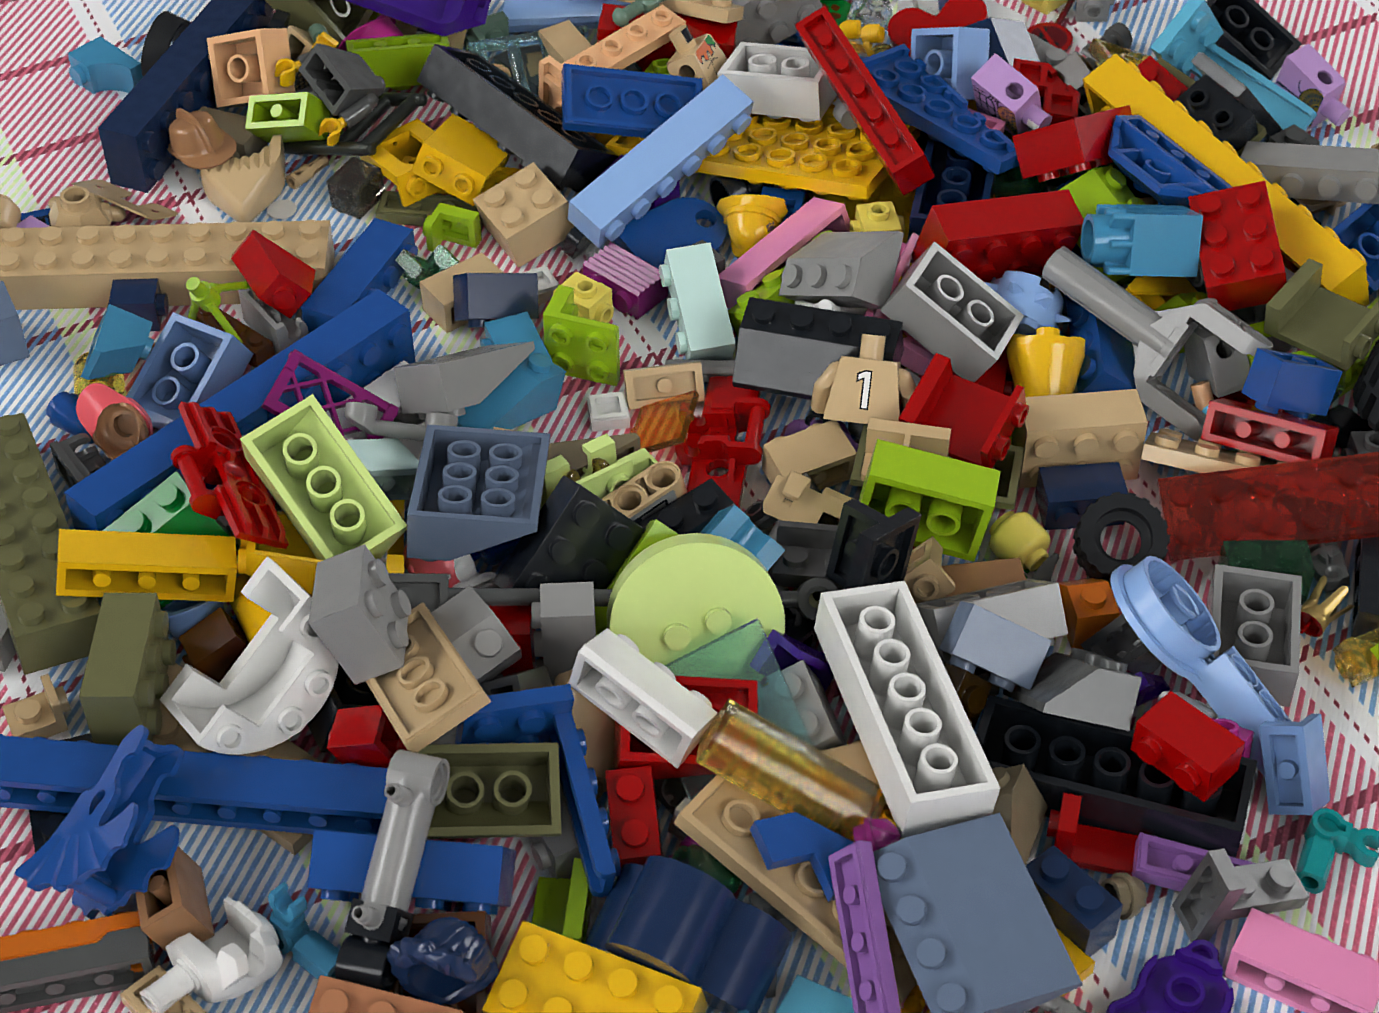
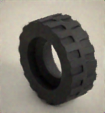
[1073,492,1170,586]

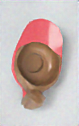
[76,383,153,460]

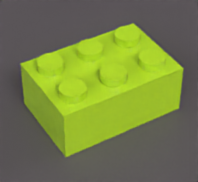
[859,439,1001,562]

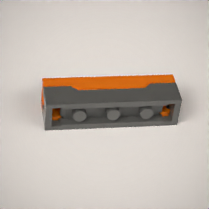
[0,911,156,1013]

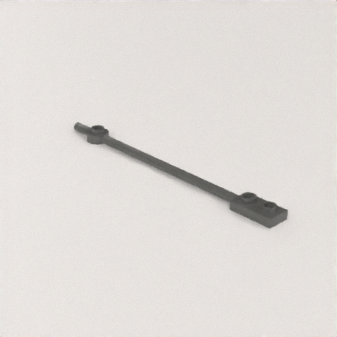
[388,573,838,622]

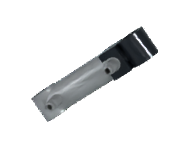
[335,750,450,992]

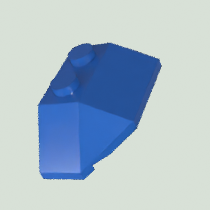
[1108,115,1232,209]

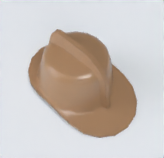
[168,108,237,170]

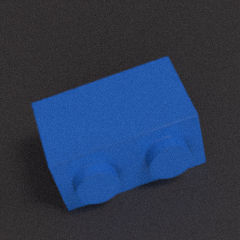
[1241,348,1343,419]

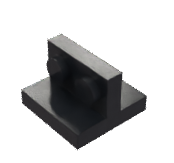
[825,498,922,589]

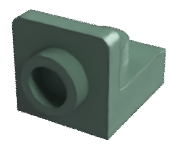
[464,11,510,60]

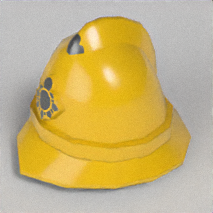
[716,194,788,258]

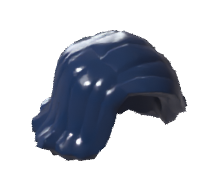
[387,917,499,1006]

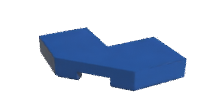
[749,812,854,902]

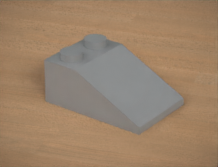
[394,341,535,420]

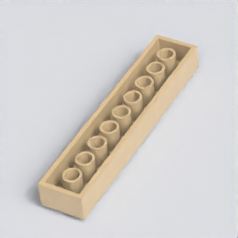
[0,220,335,310]

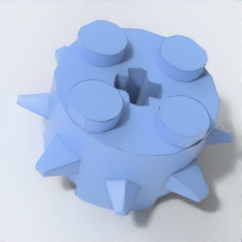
[984,271,1071,336]

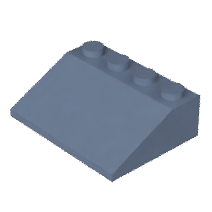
[407,424,550,562]
[873,813,1083,1013]

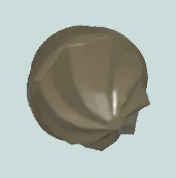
[1101,872,1148,920]

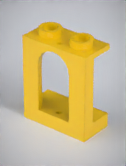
[360,118,442,207]

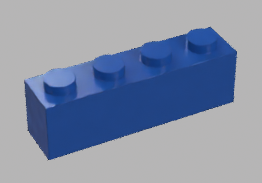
[301,218,418,333]

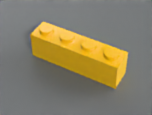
[56,529,237,602]

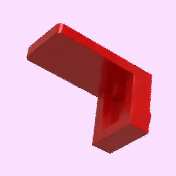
[1046,793,1138,876]

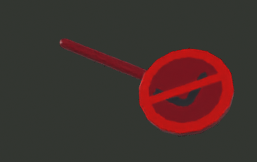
[1027,0,1075,52]

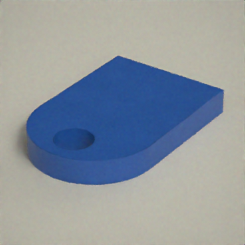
[614,197,727,269]

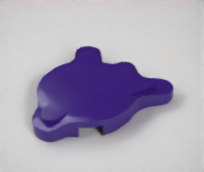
[1106,939,1234,1013]

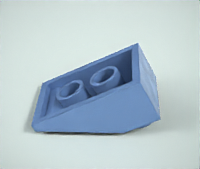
[126,312,253,430]

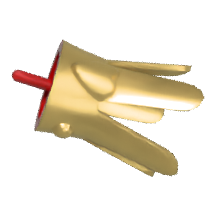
[1300,575,1355,637]

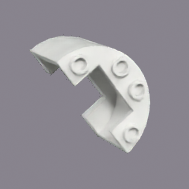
[160,556,339,755]

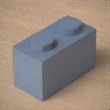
[939,601,1052,692]

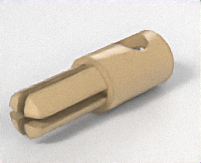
[286,155,329,189]

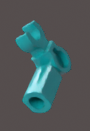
[1295,808,1379,894]

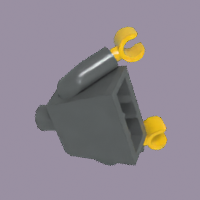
[275,43,385,146]

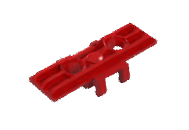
[675,376,771,508]
[171,401,289,549]

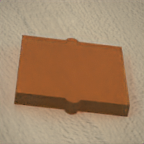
[630,390,699,453]

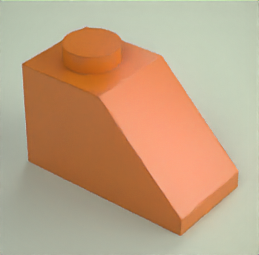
[1059,578,1120,650]

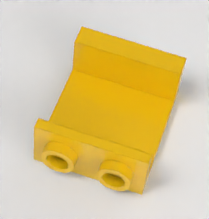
[411,113,511,206]

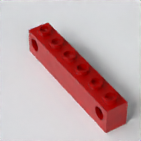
[794,5,935,196]

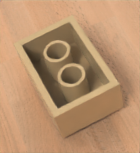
[1011,389,1148,488]

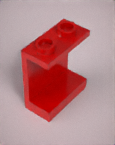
[899,353,1029,469]

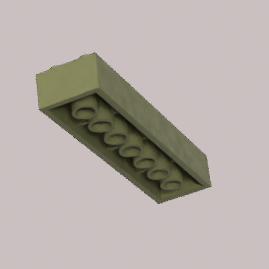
[0,412,100,675]

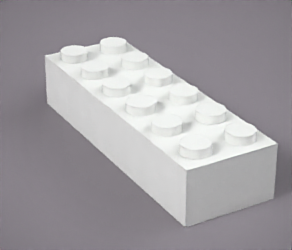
[814,581,1000,838]

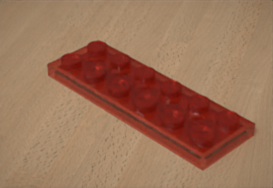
[1157,452,1379,561]

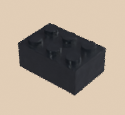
[493,475,646,589]

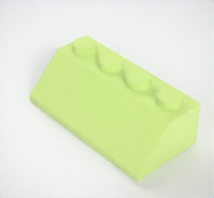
[240,394,407,560]

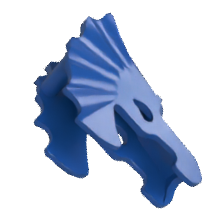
[14,725,184,919]

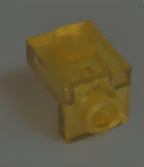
[1333,628,1379,688]

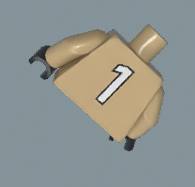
[805,334,916,426]

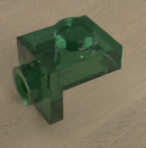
[395,244,460,289]

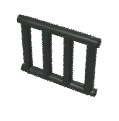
[283,92,427,156]

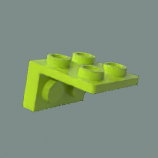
[543,285,620,386]

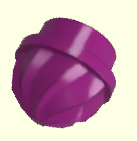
[853,817,901,852]

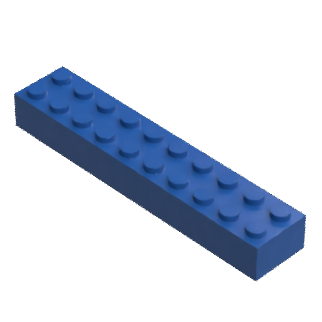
[64,289,416,531]

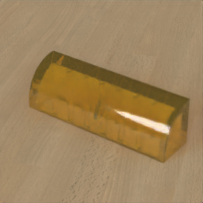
[696,698,886,842]

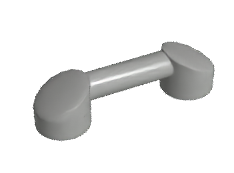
[344,402,458,442]

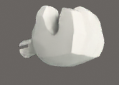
[140,897,283,1013]

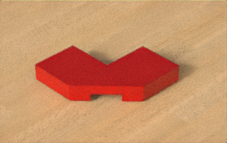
[1013,58,1080,125]

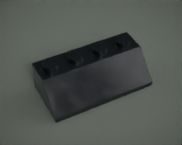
[733,297,904,400]

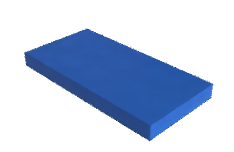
[561,64,703,138]

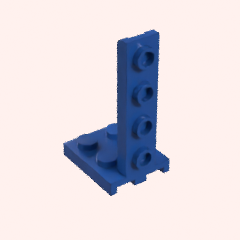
[455,684,621,897]

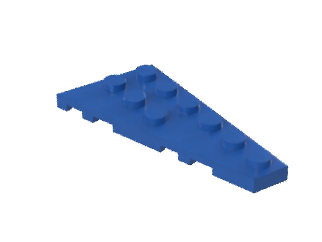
[861,44,1019,175]

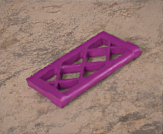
[261,348,400,440]

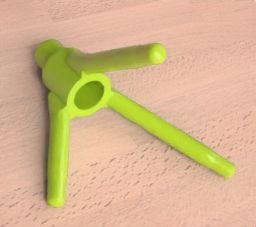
[186,277,251,344]

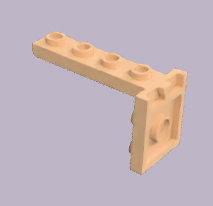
[539,4,686,138]

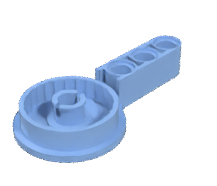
[1111,556,1292,777]

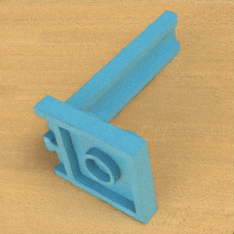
[1150,0,1317,131]

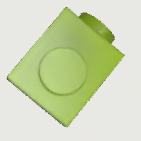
[423,203,482,252]

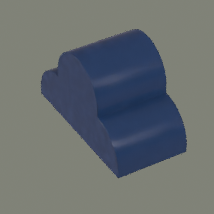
[584,855,793,1013]

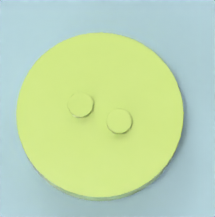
[607,533,785,683]

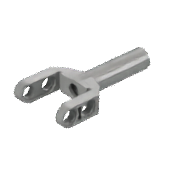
[1042,246,1273,441]

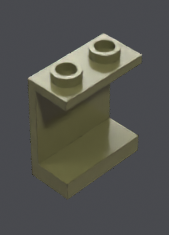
[1264,258,1379,371]

